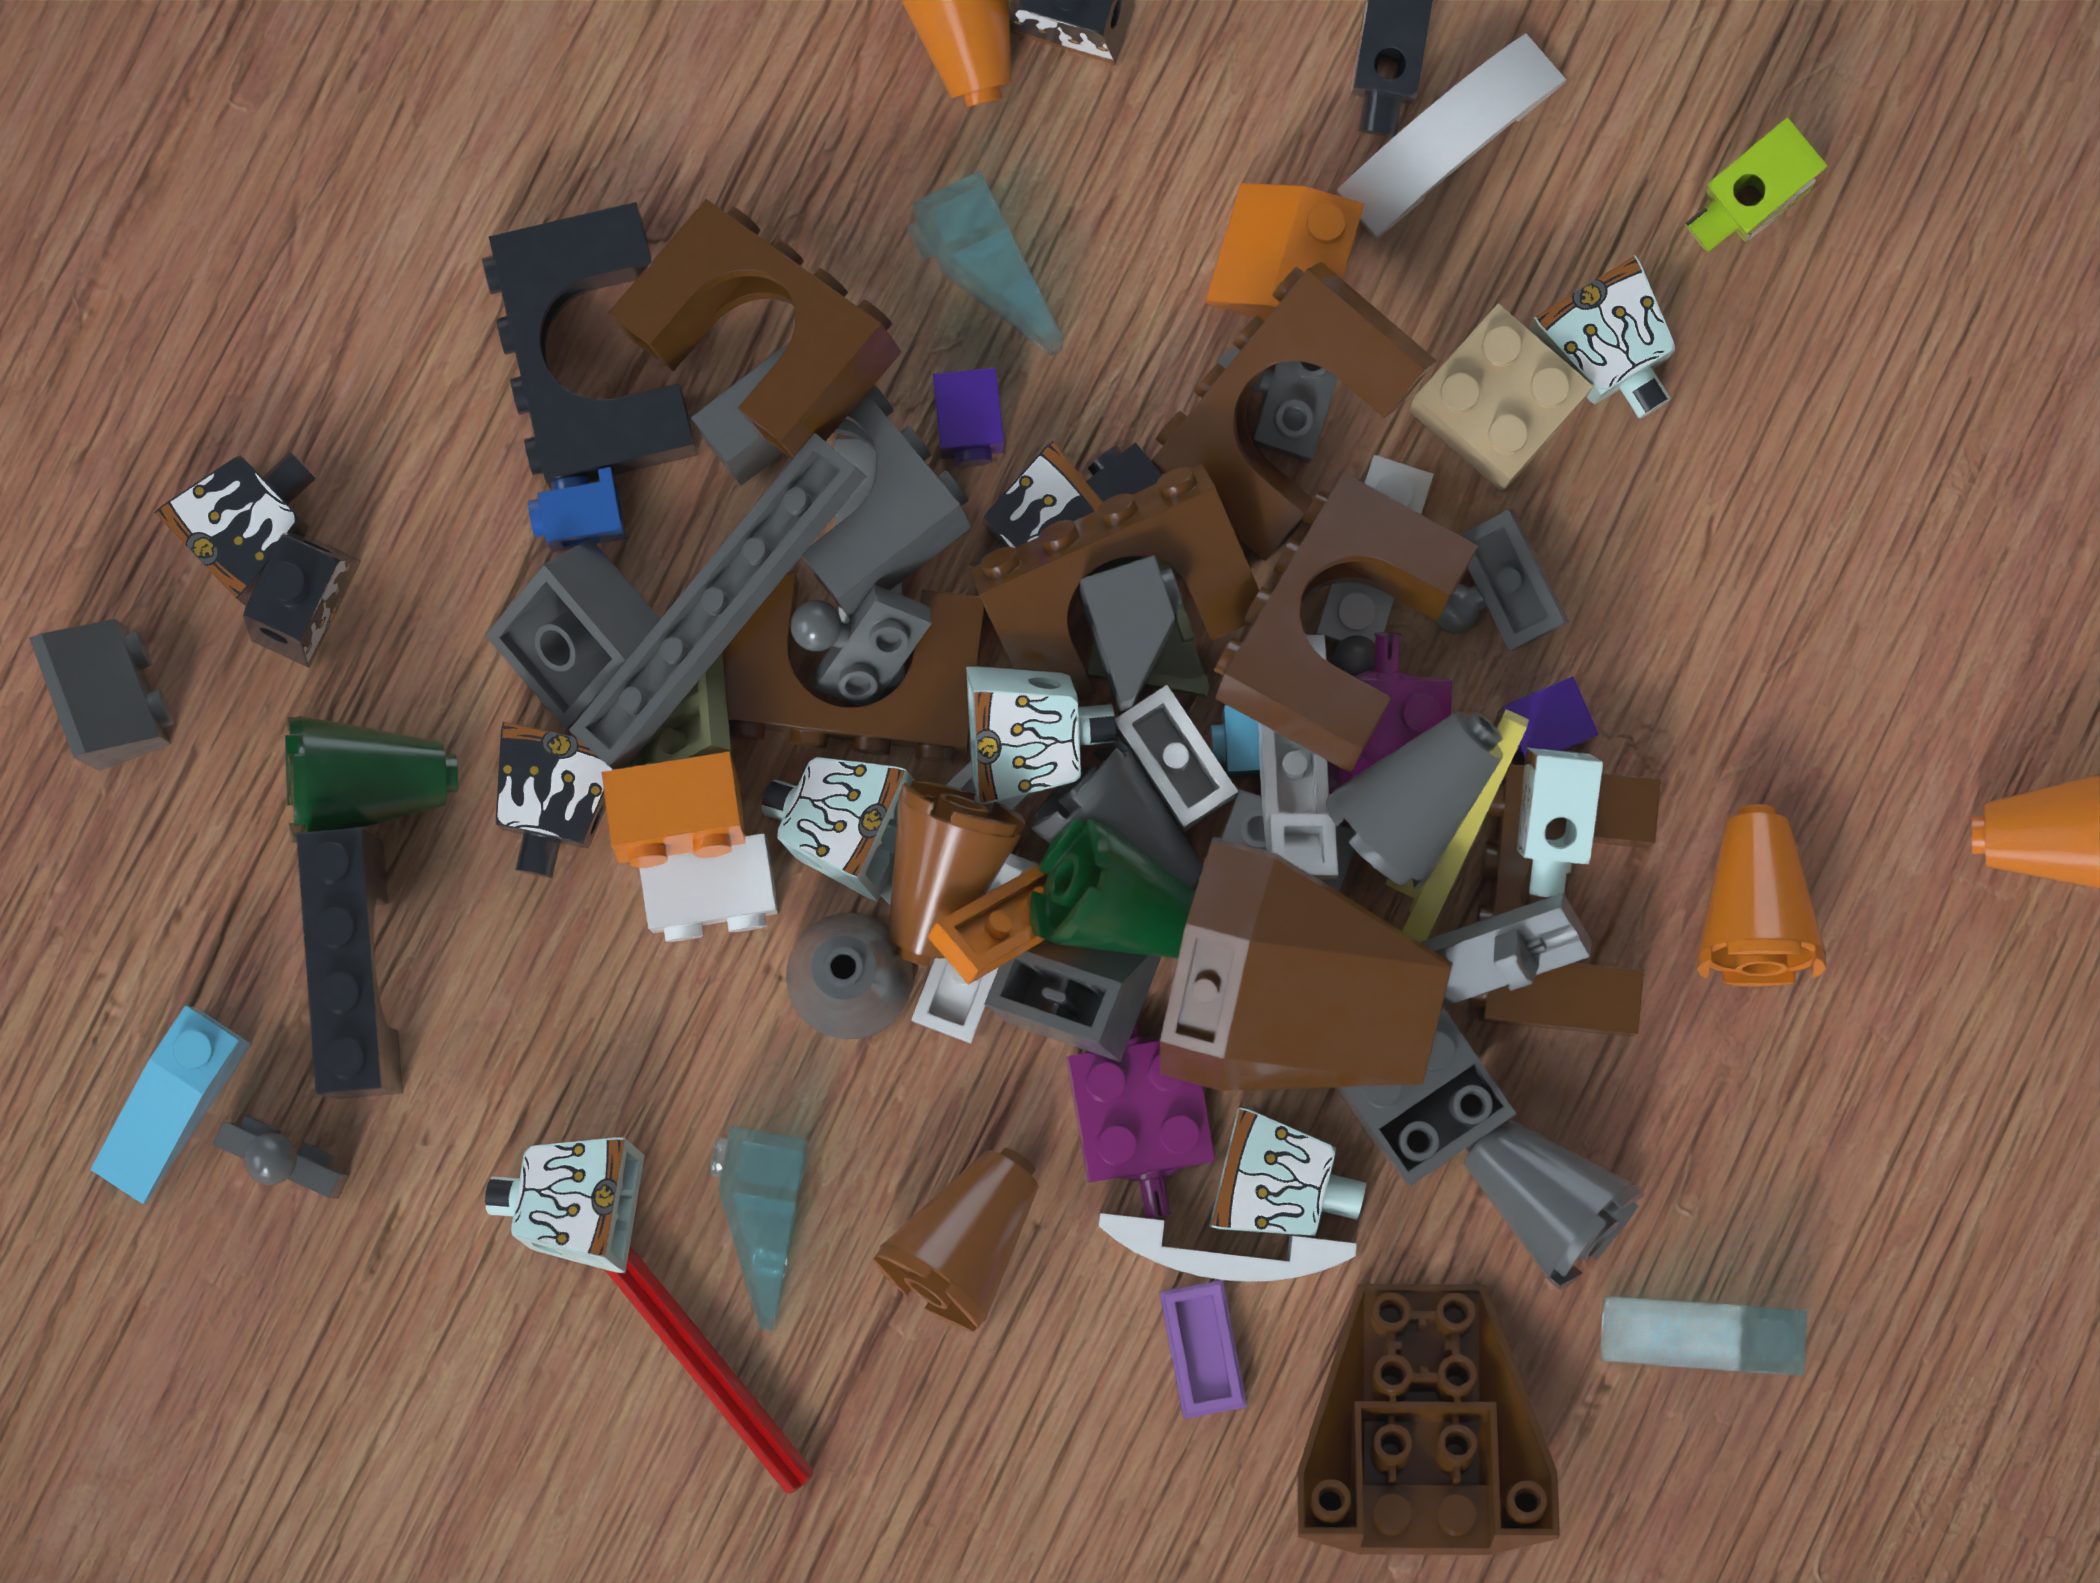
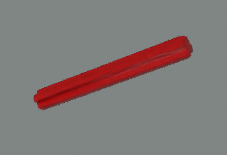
[604,1246,814,1494]

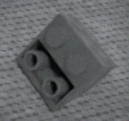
[984,940,1161,1062]
[1336,1007,1516,1186]

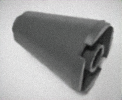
[1325,712,1503,889]
[1030,737,1204,892]
[786,913,913,1039]
[1464,1118,1644,1290]

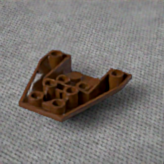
[1160,837,1453,1091]
[1297,1284,1560,1555]

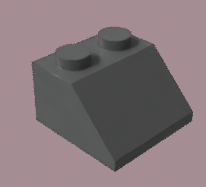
[485,538,660,730]
[1080,555,1182,716]
[29,619,174,771]

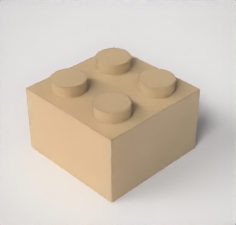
[1408,303,1594,493]

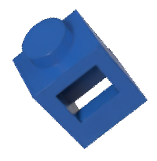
[528,467,627,552]

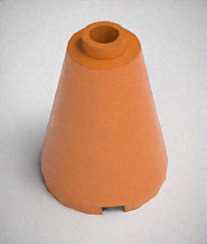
[901,0,1012,108]
[1971,774,2100,889]
[1697,804,1827,987]

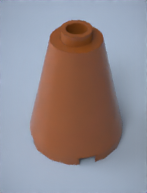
[888,780,1026,966]
[873,1148,1039,1332]

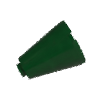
[285,716,458,843]
[1030,818,1196,959]

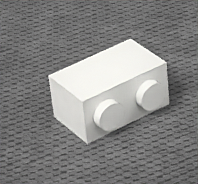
[1115,685,1238,833]
[639,834,779,942]

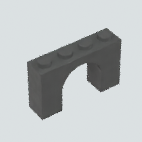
[691,343,971,619]

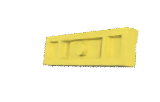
[1386,709,1529,942]

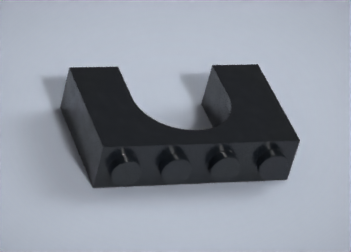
[482,202,698,490]
[296,828,403,1099]

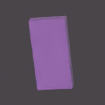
[1159,1280,1247,1419]

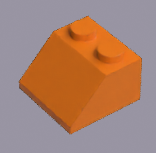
[1205,183,1365,321]
[601,752,746,868]

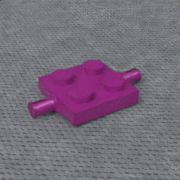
[1327,632,1452,795]
[1066,1021,1215,1218]

